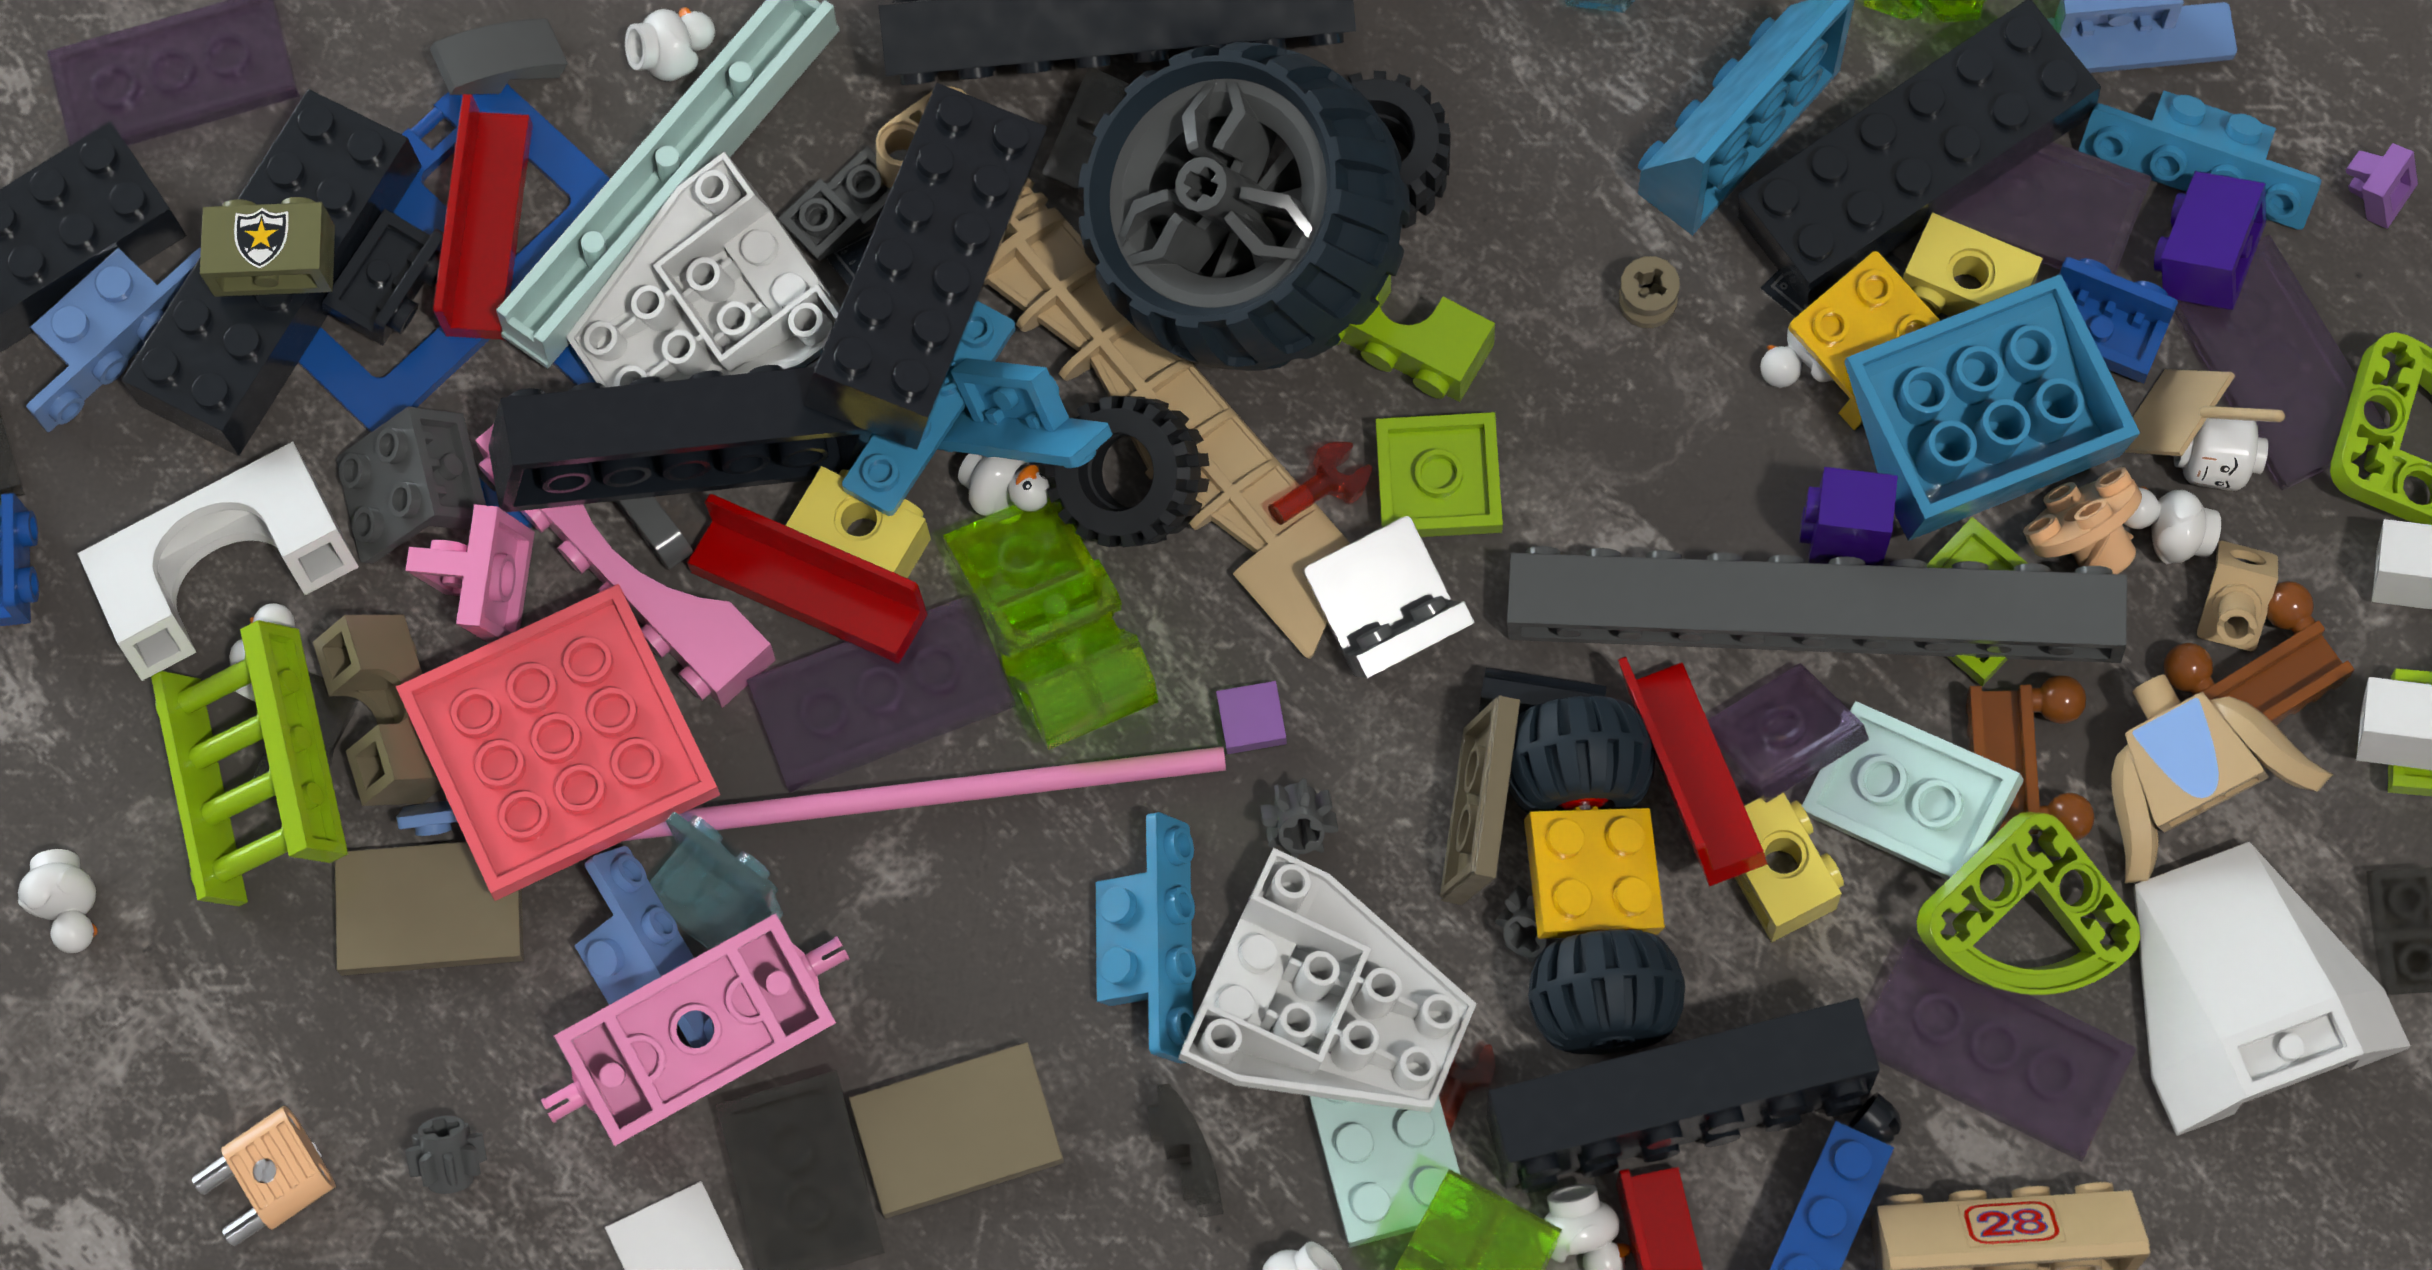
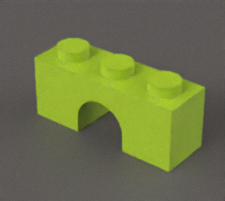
[1337,275,1495,402]

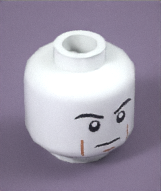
[2174,418,2268,491]

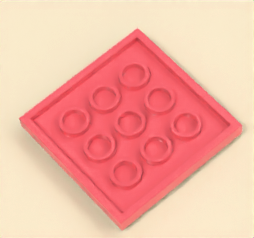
[396,584,720,901]

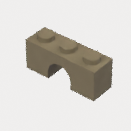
[313,614,442,806]

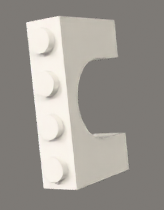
[77,442,359,681]
[2356,519,2432,770]

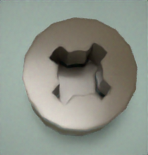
[1619,256,1680,328]

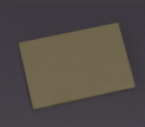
[1440,695,1520,905]
[335,842,524,976]
[849,1042,1064,1219]

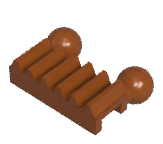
[2163,581,2355,743]
[1966,675,2095,841]

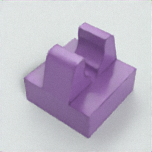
[2346,143,2418,229]

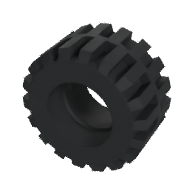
[1349,71,1451,229]
[1045,396,1210,548]

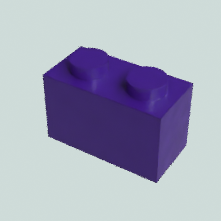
[2154,171,2266,310]
[1799,467,1898,566]

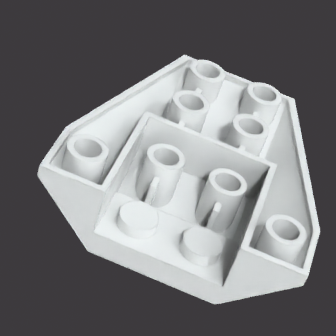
[566,152,841,387]
[2133,842,2410,1136]
[1178,848,1476,1113]

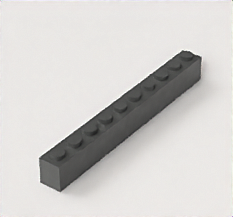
[1507,546,2127,663]

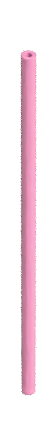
[624,747,1226,841]

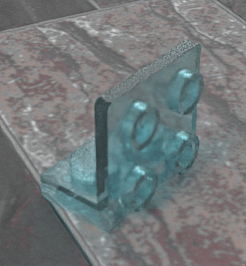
[650,811,784,950]

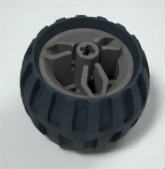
[1078,42,1410,371]

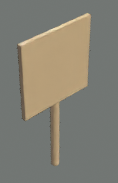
[2124,369,2285,456]

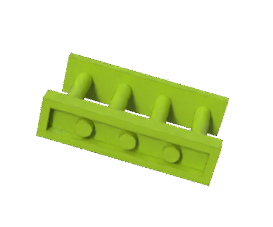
[151,620,348,906]

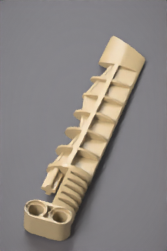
[876,86,1350,659]

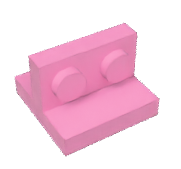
[405,504,535,643]

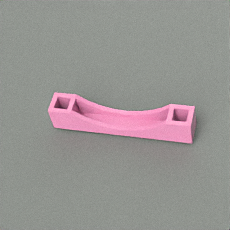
[475,424,776,708]

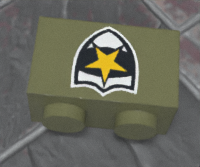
[200,197,335,297]

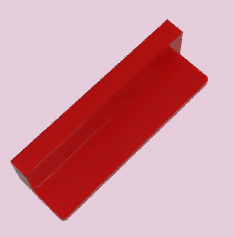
[433,94,533,340]
[687,494,928,664]
[1617,656,1767,887]
[1616,1167,1703,1270]

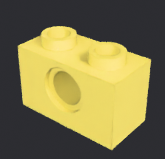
[1903,212,2043,317]
[785,466,931,578]
[1734,787,1844,943]

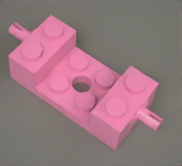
[541,913,849,1146]

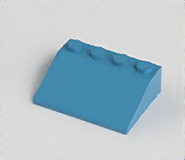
[1638,0,1855,236]
[1844,274,2140,541]

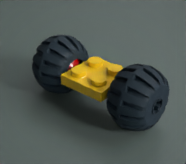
[1508,696,1685,1055]

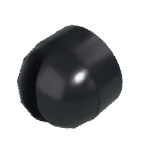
[1848,1092,1902,1145]

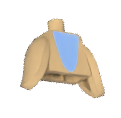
[2111,674,2333,884]

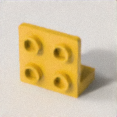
[1788,252,1940,430]

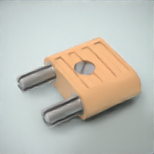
[192,1106,335,1246]

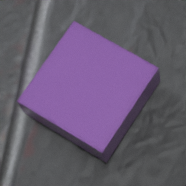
[1216,681,1287,754]

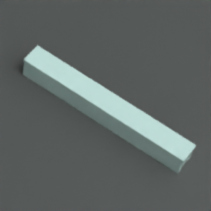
[496,0,839,369]

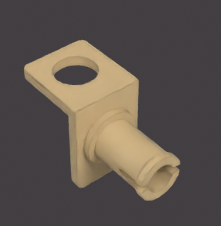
[2197,541,2278,651]

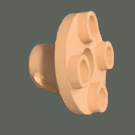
[2023,467,2142,574]

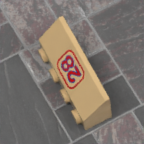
[1871,1182,2150,1270]

